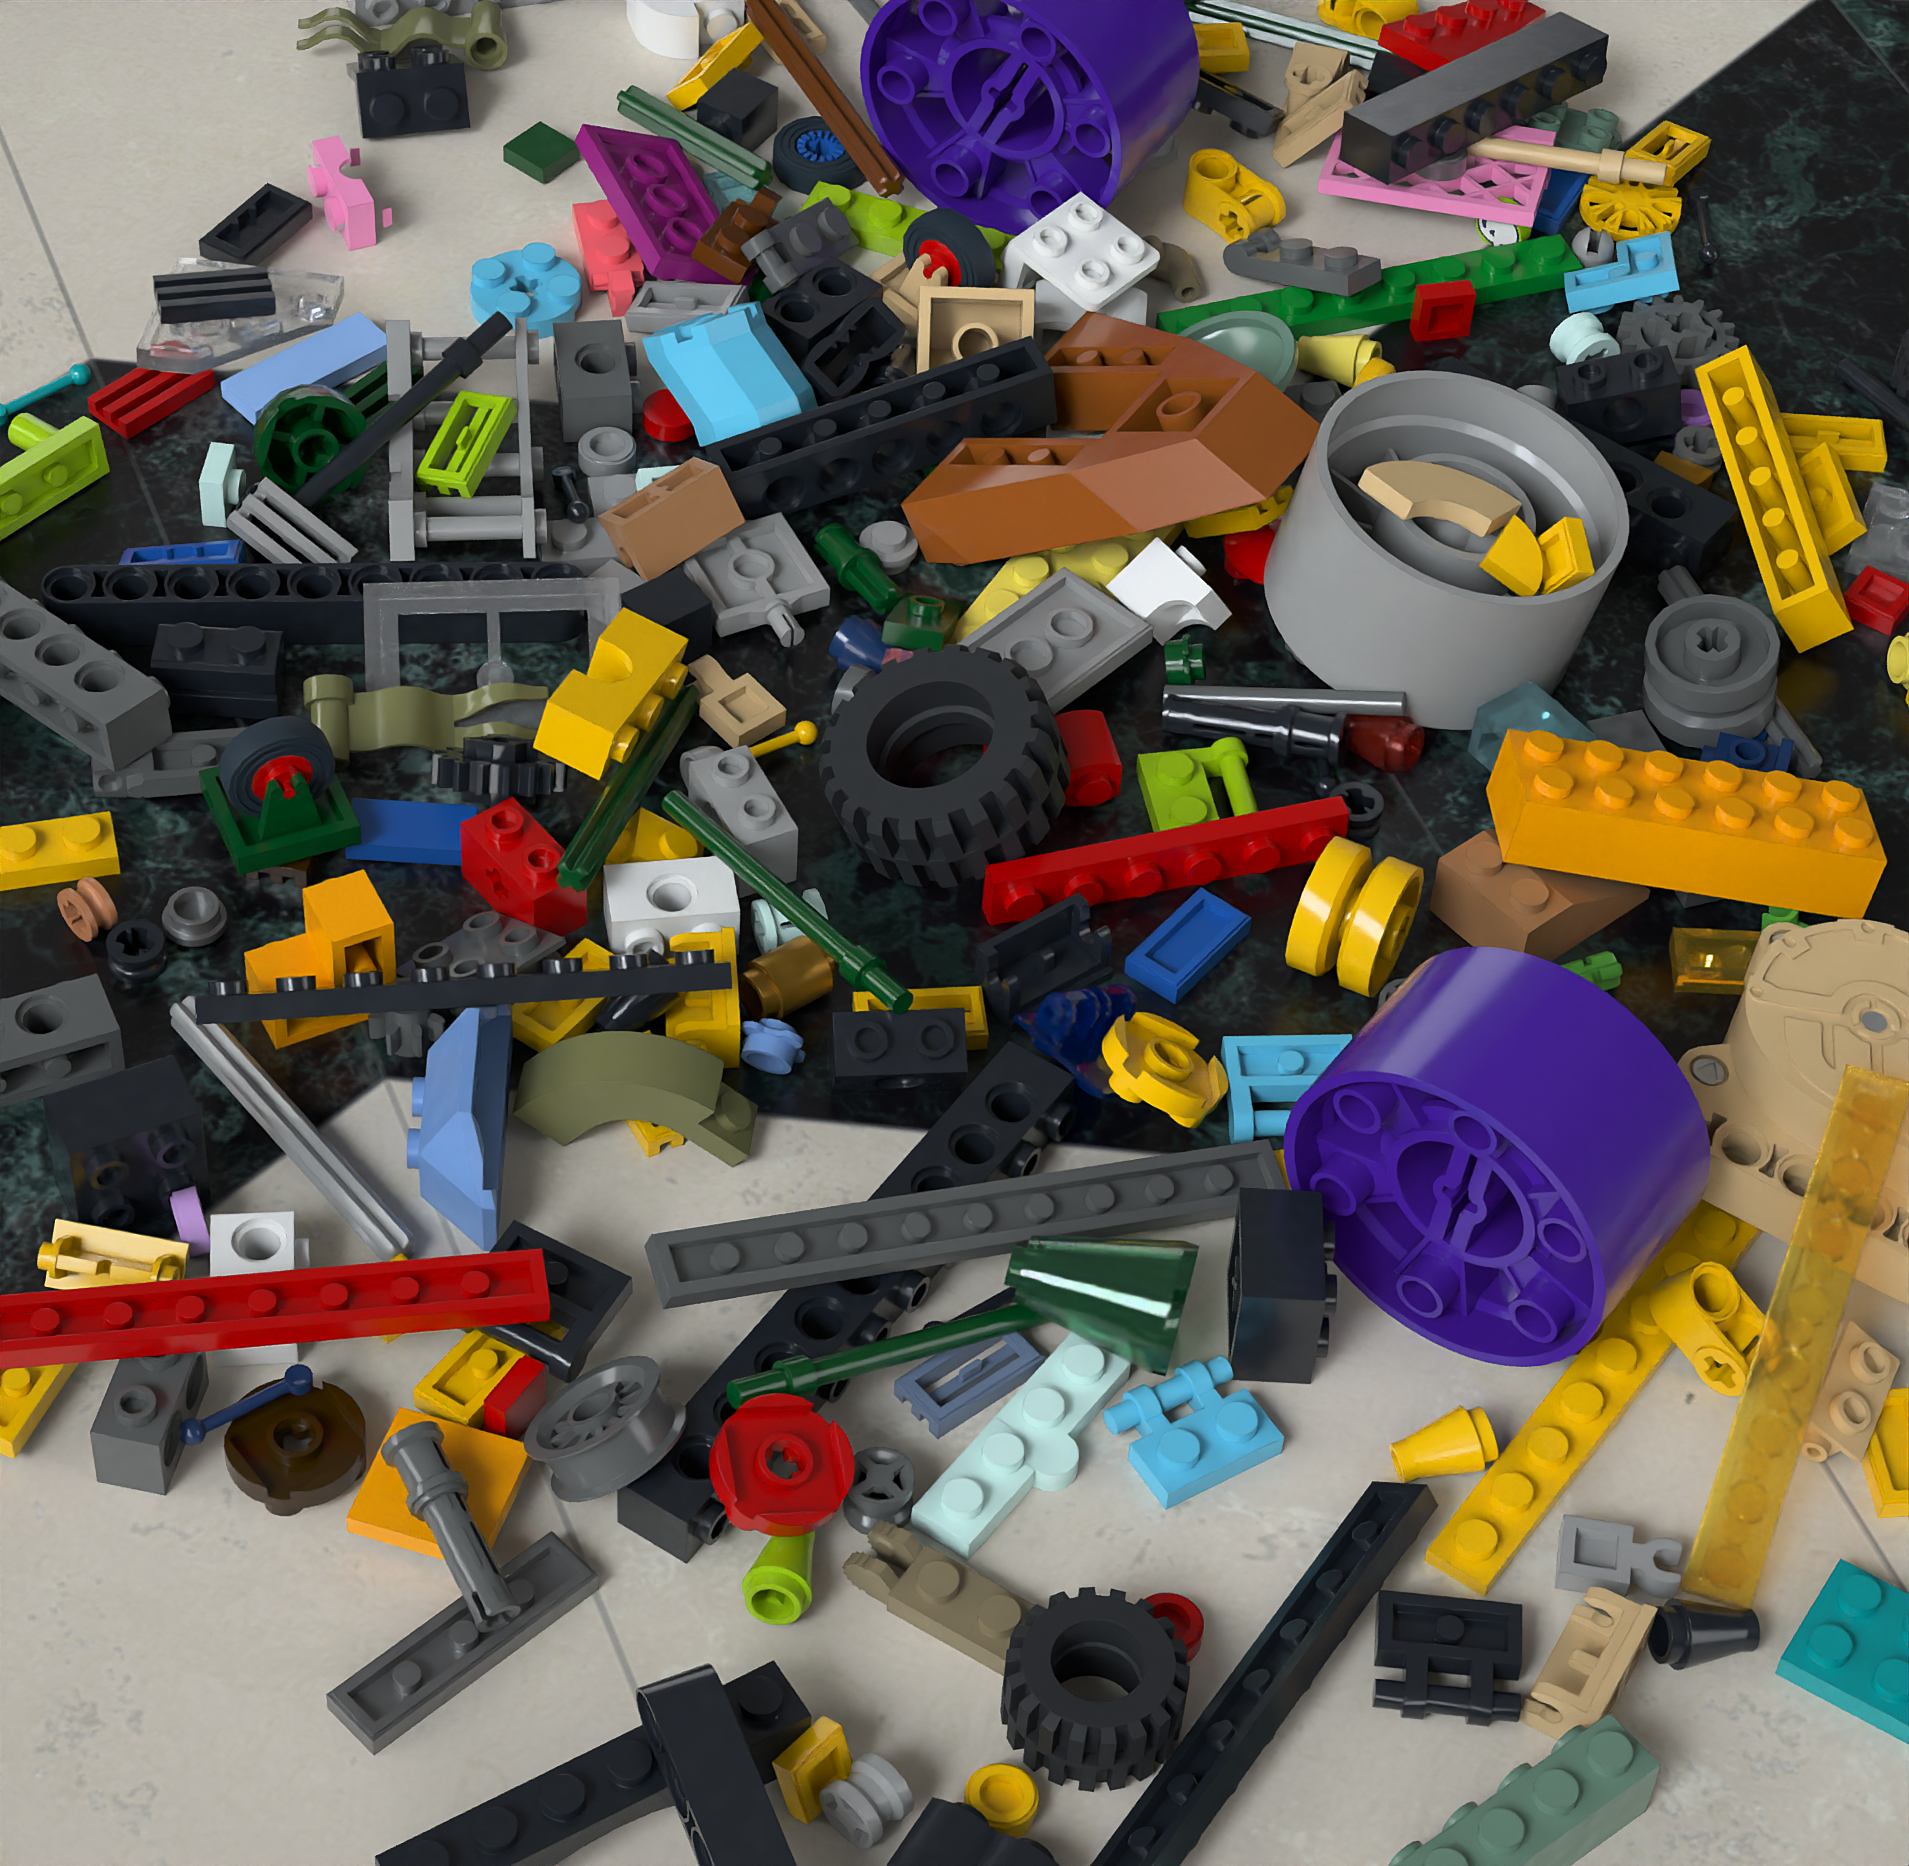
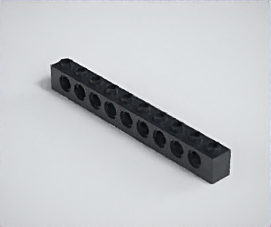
[617,1041,1077,1564]

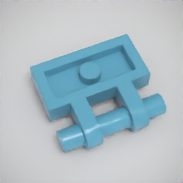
[1103,1355,1284,1510]

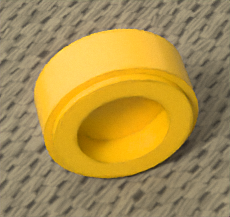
[963,1763,1039,1838]

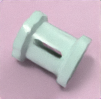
[751,888,828,955]

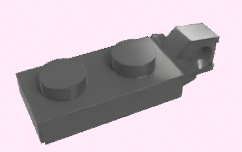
[91,727,247,798]

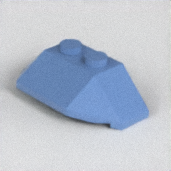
[407,1004,513,1251]

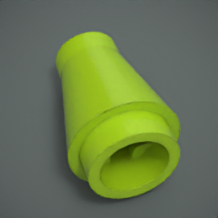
[742,1531,816,1625]

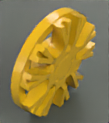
[1579,175,1682,242]

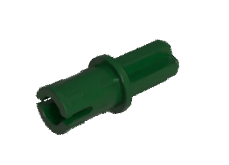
[814,523,903,615]

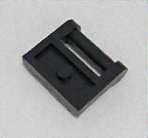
[460,1220,633,1384]

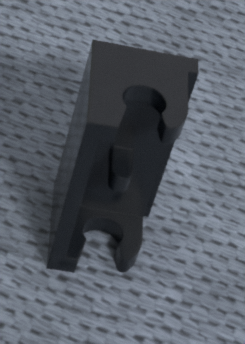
[973,892,1113,1033]

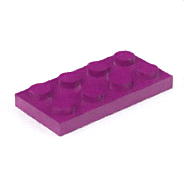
[575,124,755,287]

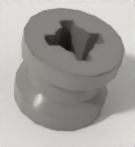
[819,1752,914,1849]

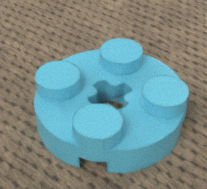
[470,242,582,339]

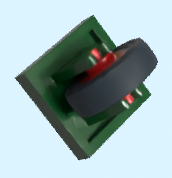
[199,716,361,876]

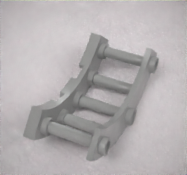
[386,318,547,561]

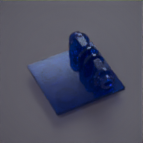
[1013,984,1137,1099]

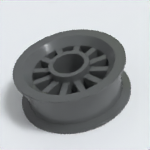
[524,1356,688,1502]

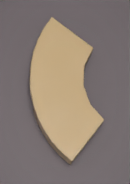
[1358,461,1522,537]

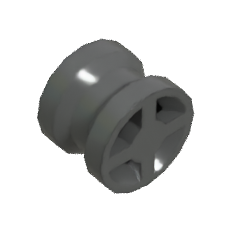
[843,1447,915,1535]

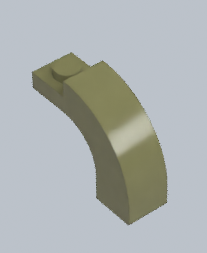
[512,1031,758,1167]

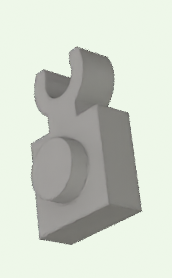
[1554,1514,1683,1599]

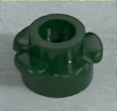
[1165,634,1207,685]

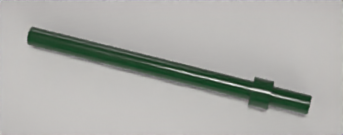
[662,790,913,1015]
[726,1286,1091,1409]

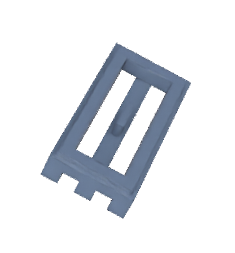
[894,1332,1045,1439]

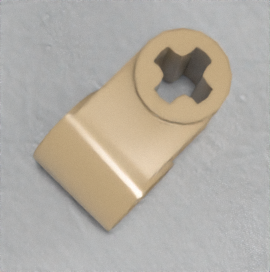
[1282,41,1350,119]

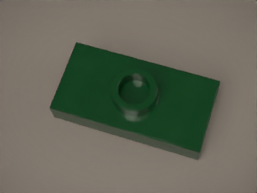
[881,592,965,652]

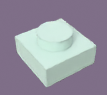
[199,442,246,528]

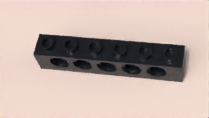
[705,335,1057,520]
[1433,356,1740,583]

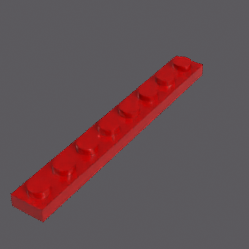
[0,1248,550,1370]

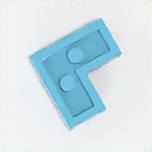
[1564,231,1680,315]

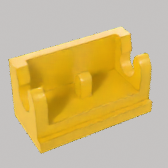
[665,927,741,1068]

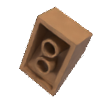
[1429,829,1650,962]

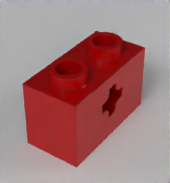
[460,797,587,937]

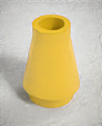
[1389,1405,1498,1483]

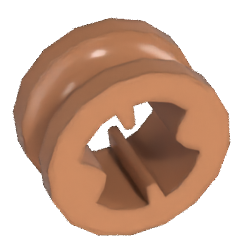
[57,876,118,942]

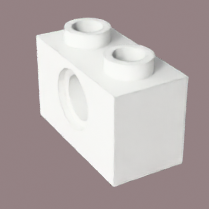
[603,856,740,959]

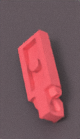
[572,200,645,317]

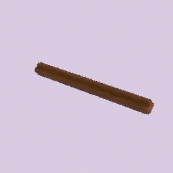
[746,0,905,198]

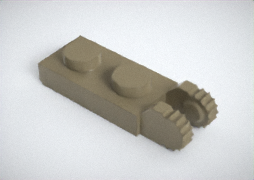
[842,1520,1035,1676]

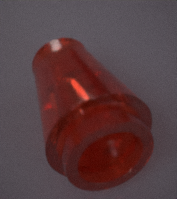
[1333,714,1425,774]

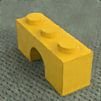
[533,607,689,780]

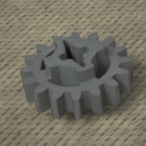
[1616,295,1739,391]

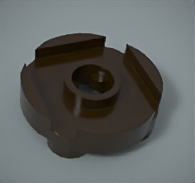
[224,1378,367,1516]

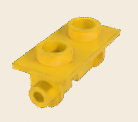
[37,1218,190,1290]

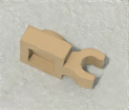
[686,654,787,748]

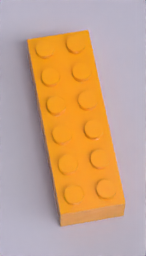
[1486,729,1887,919]

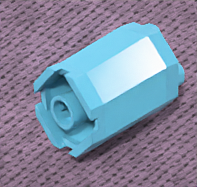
[642,301,818,446]

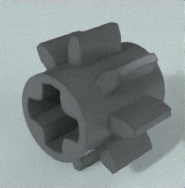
[368,977,449,1057]

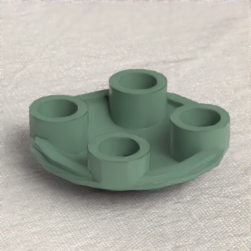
[1520,101,1623,154]

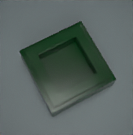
[503,121,580,184]

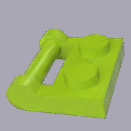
[1136,737,1259,832]

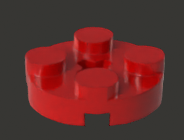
[709,1393,855,1537]

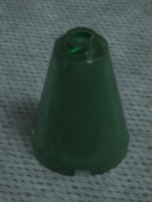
[1004,1235,1200,1377]

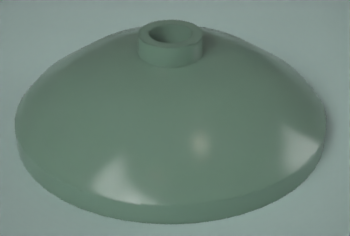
[1177,310,1299,393]

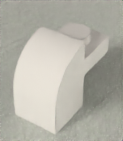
[627,0,745,59]

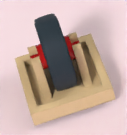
[868,207,999,338]

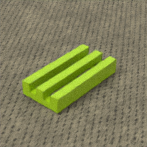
[414,390,518,499]

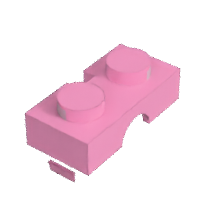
[307,135,392,251]

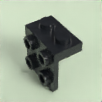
[346,45,471,139]

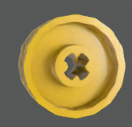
[1285,836,1424,997]

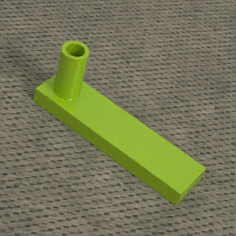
[0,413,110,541]

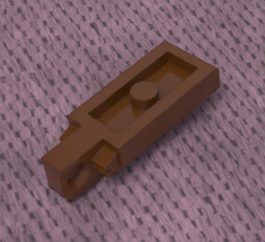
[691,186,783,285]

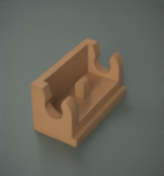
[597,457,746,582]

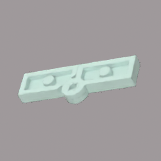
[911,1329,1131,1561]

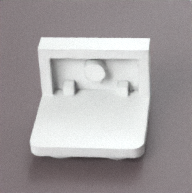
[996,191,1160,312]

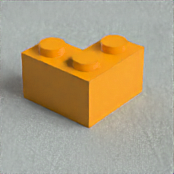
[244,869,397,1050]

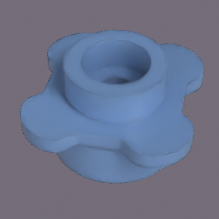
[740,1018,806,1074]

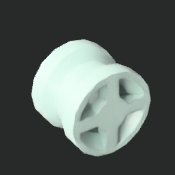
[1549,312,1621,365]

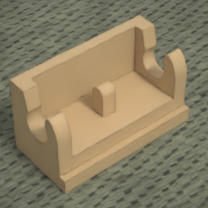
[1519,1587,1658,1740]

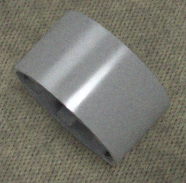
[1264,370,1629,730]

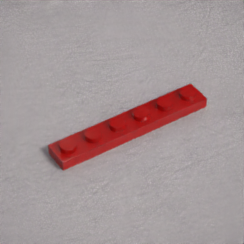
[982,796,1350,926]

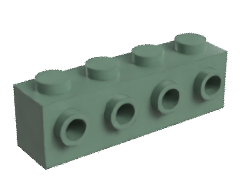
[1388,1713,1661,1866]

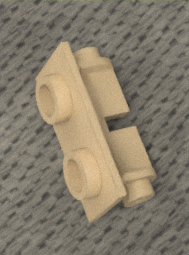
[1798,1320,1900,1464]

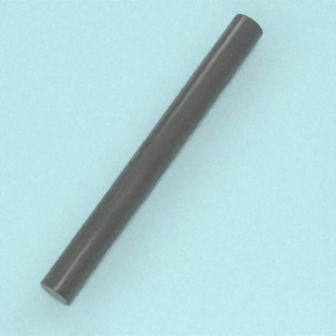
[1163,684,1406,716]

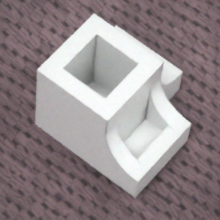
[1106,537,1232,646]

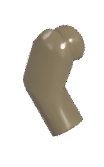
[1142,235,1202,303]

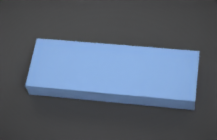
[221,312,387,425]

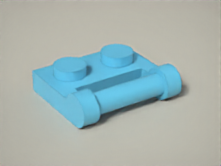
[1221,1034,1352,1144]

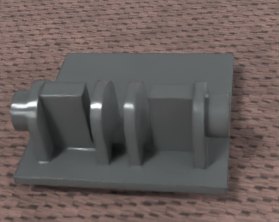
[396,910,566,1024]

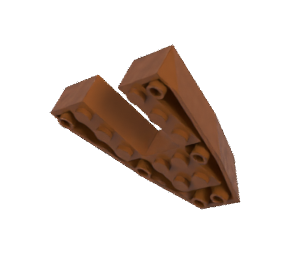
[901,311,1321,566]

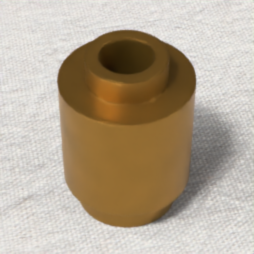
[737,935,836,1021]

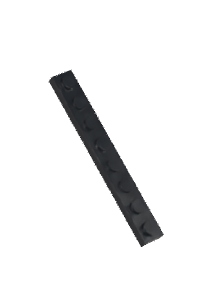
[194,949,732,1025]
[1090,1481,1439,1866]

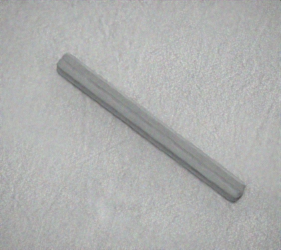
[170,996,416,1262]

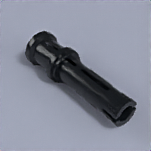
[1162,694,1351,767]

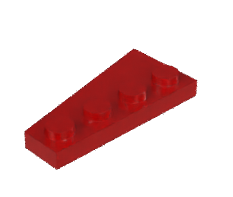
[1377,0,1546,72]

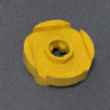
[1102,1012,1228,1128]

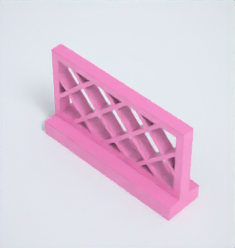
[1317,101,1556,227]

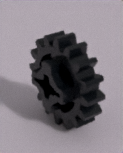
[431,734,568,807]

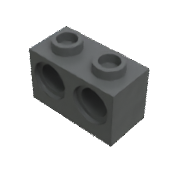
[90,1351,209,1496]

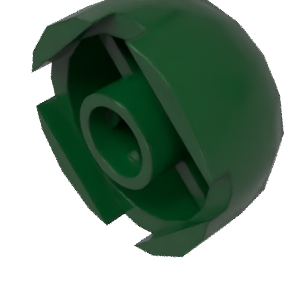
[253,384,372,505]

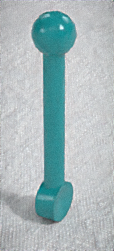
[0,363,91,426]

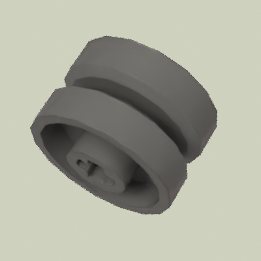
[1642,594,1780,749]

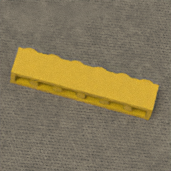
[1694,345,1854,653]

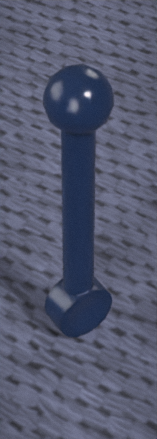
[178,1364,313,1446]

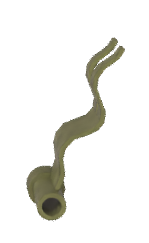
[296,0,508,70]
[303,674,549,771]

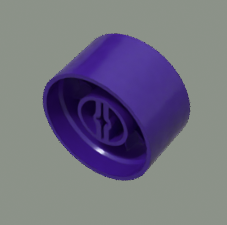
[860,0,1200,236]
[1284,946,1711,1367]

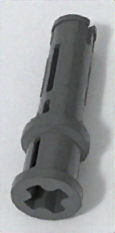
[381,1421,521,1632]

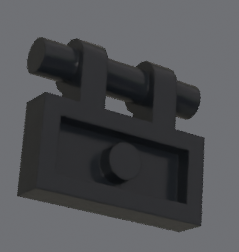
[1372,1590,1522,1727]

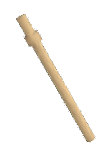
[1467,136,1667,185]

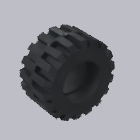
[1000,1587,1190,1792]

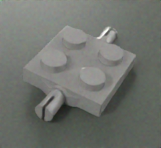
[676,512,830,647]

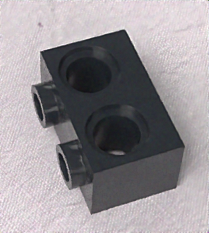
[761,256,883,365]

